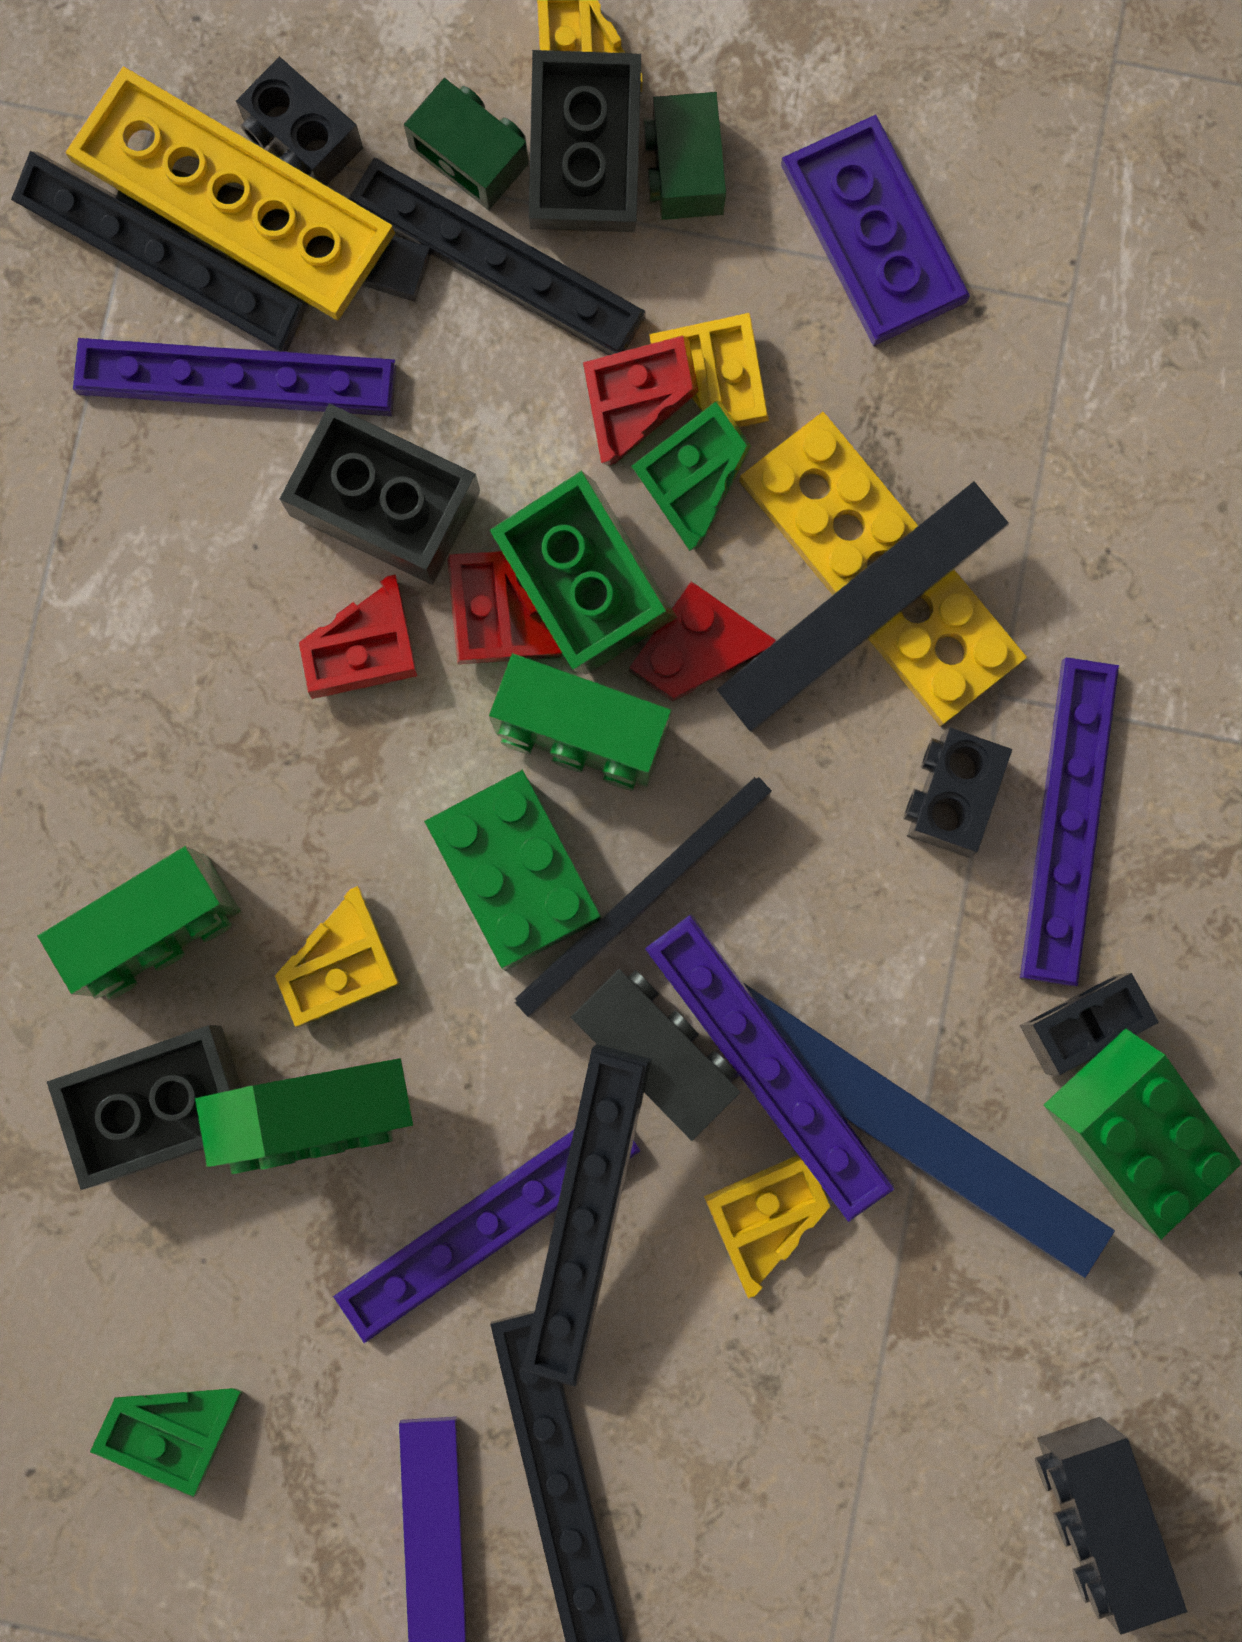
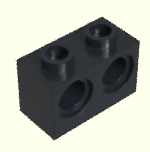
[236,56,363,186]
[903,727,1013,858]
[1019,972,1159,1075]

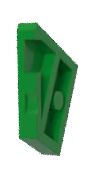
[631,401,751,551]
[90,1388,243,1497]

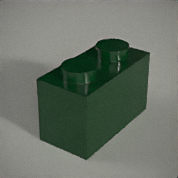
[403,77,529,210]
[643,92,726,220]

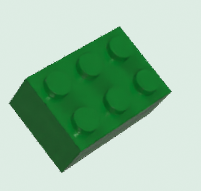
[490,470,677,675]
[489,653,671,791]
[424,769,601,971]
[37,846,241,1000]
[1043,1028,1242,1240]
[195,1058,414,1174]

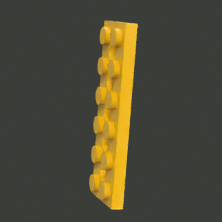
[65,66,395,321]
[739,411,1027,727]

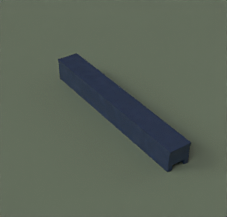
[744,983,1115,1278]

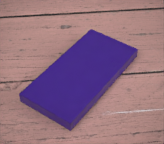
[781,114,970,347]

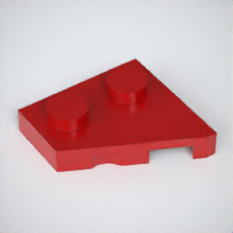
[583,335,699,466]
[447,551,563,665]
[299,574,417,699]
[629,581,776,702]

